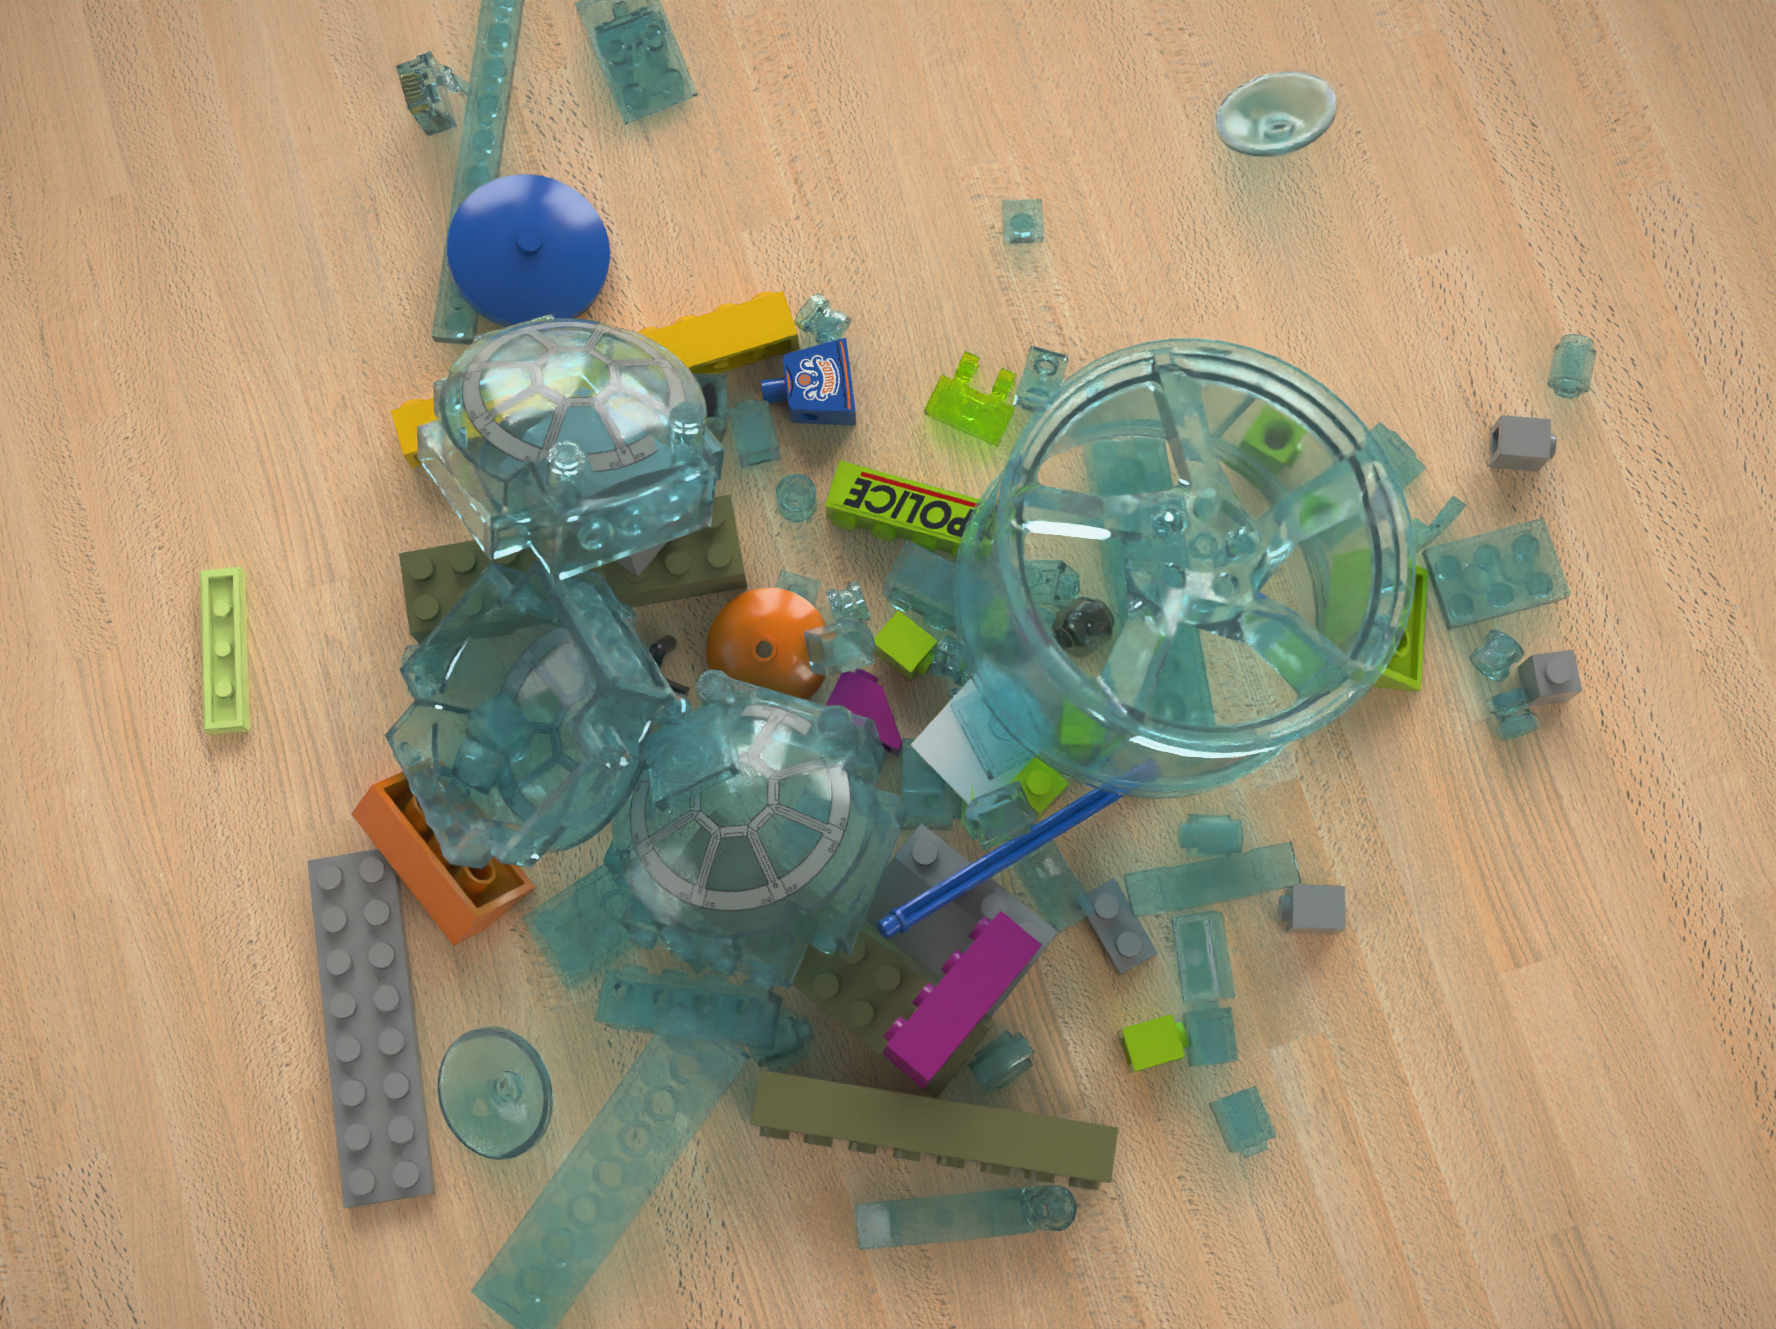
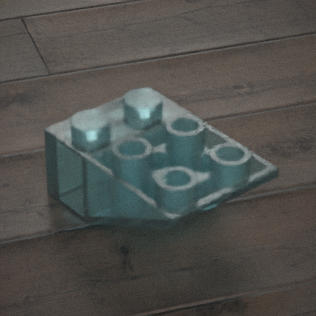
[574,0,698,125]

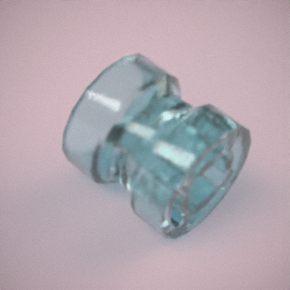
[794,293,851,345]
[1485,687,1541,741]

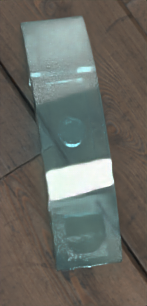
[1123,842,1302,918]
[854,1187,1035,1250]

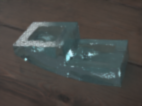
[1390,496,1466,559]

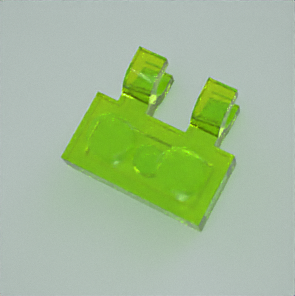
[924,351,1017,448]

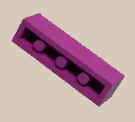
[882,910,1042,1089]

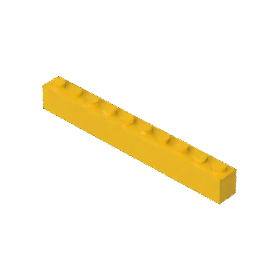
[390,291,800,468]

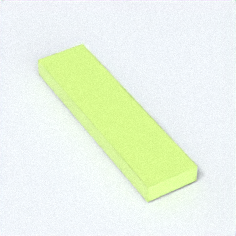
[200,567,250,735]

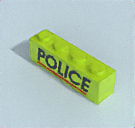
[825,460,999,563]

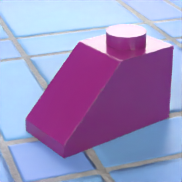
[822,668,902,757]

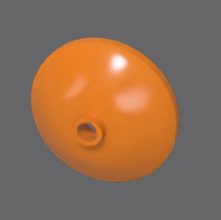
[706,588,832,710]

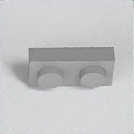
[1076,878,1158,975]

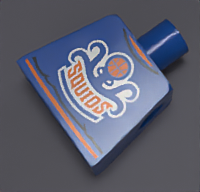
[761,338,856,426]

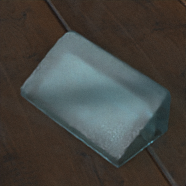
[1012,840,1096,936]
[1171,911,1235,1004]

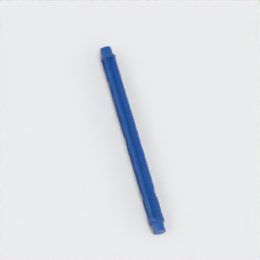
[876,756,1162,940]

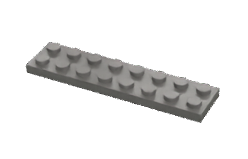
[308,849,436,1208]

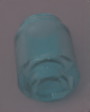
[1548,334,1596,398]
[1178,814,1243,858]
[967,1030,1035,1094]

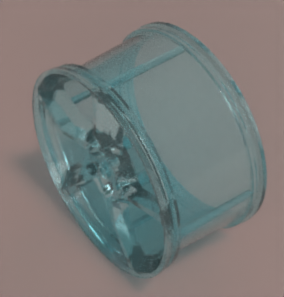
[952,338,1416,799]

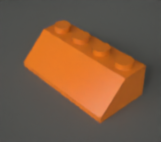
[351,758,536,946]

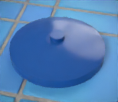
[447,174,610,331]

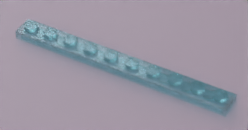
[432,0,524,345]

